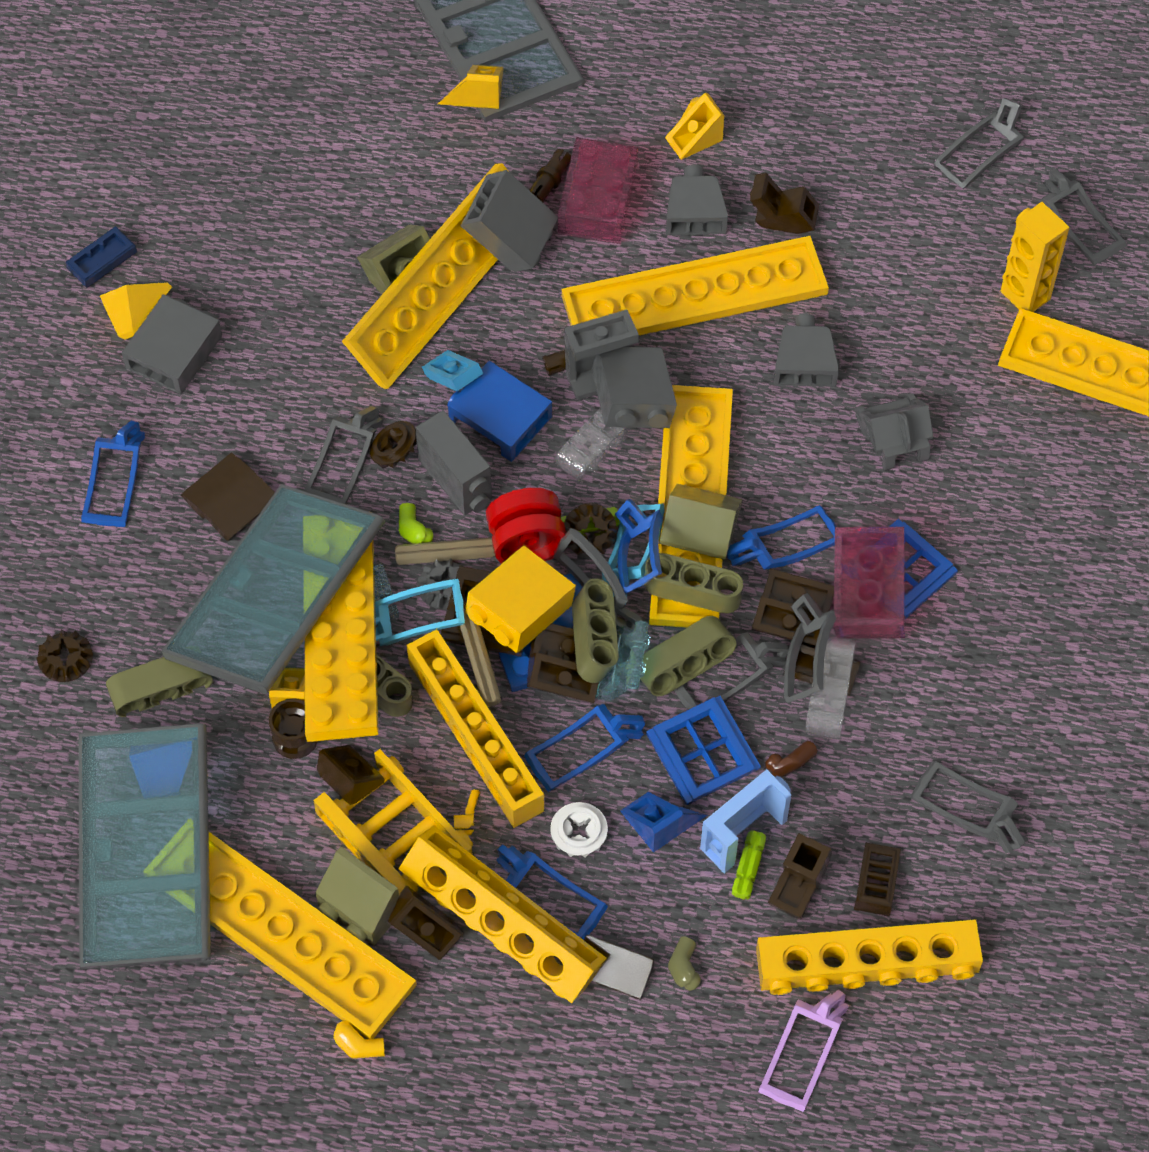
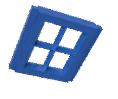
[842,519,958,623]
[646,696,761,805]

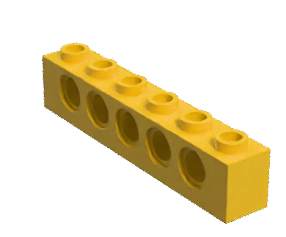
[407,629,544,828]
[399,825,607,1003]
[756,920,983,995]

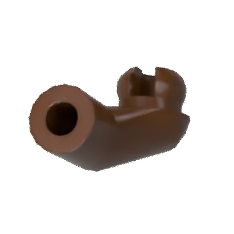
[765,740,817,778]

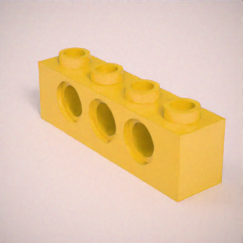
[1000,202,1070,312]

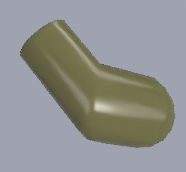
[668,936,701,991]

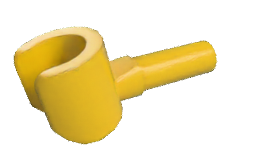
[454,789,480,836]

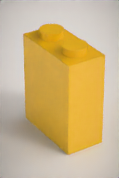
[465,545,576,653]

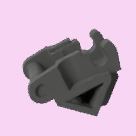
[855,393,933,471]

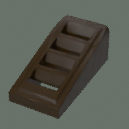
[854,842,901,917]

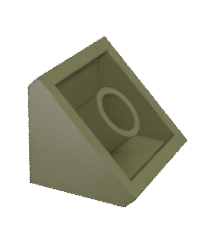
[660,484,743,560]

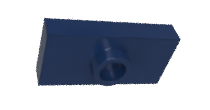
[65,226,137,288]

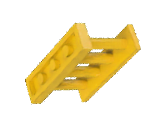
[313,749,473,896]

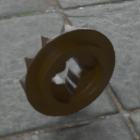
[370,421,417,469]
[564,503,618,558]
[36,629,93,682]

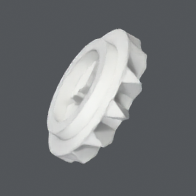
[551,802,608,858]

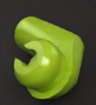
[399,503,433,544]

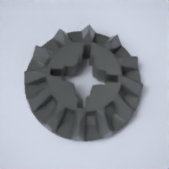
[418,558,472,610]

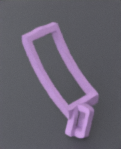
[758,990,849,1112]

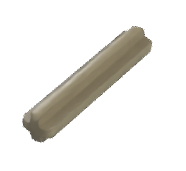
[395,537,495,565]
[460,611,501,707]

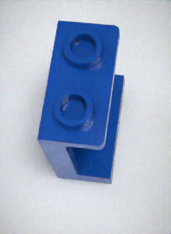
[447,361,552,462]

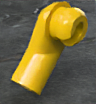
[333,1021,385,1059]

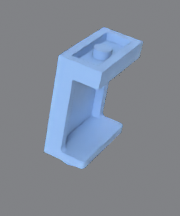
[700,769,791,874]

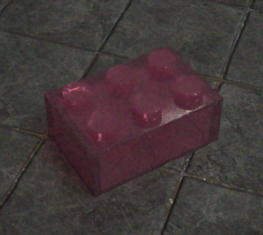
[558,137,638,244]
[834,527,906,638]

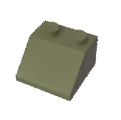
[357,224,430,294]
[316,847,399,946]

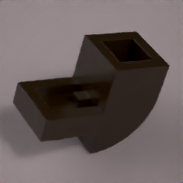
[750,172,820,234]
[768,833,832,920]

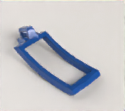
[81,421,145,527]
[615,499,663,594]
[727,505,844,570]
[524,704,645,792]
[496,844,608,940]

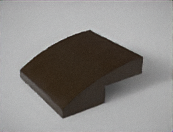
[181,452,275,541]
[752,568,836,647]
[527,623,599,704]

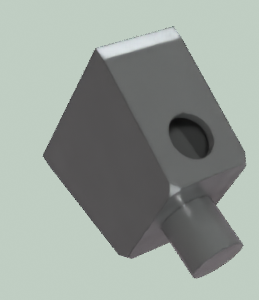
[666,164,728,235]
[774,313,839,387]

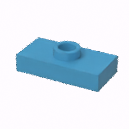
[422,350,483,391]

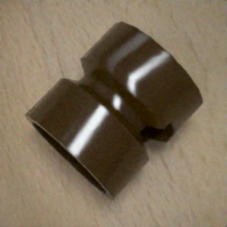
[269,698,318,759]

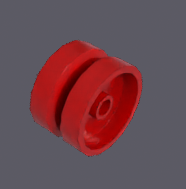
[486,487,567,564]

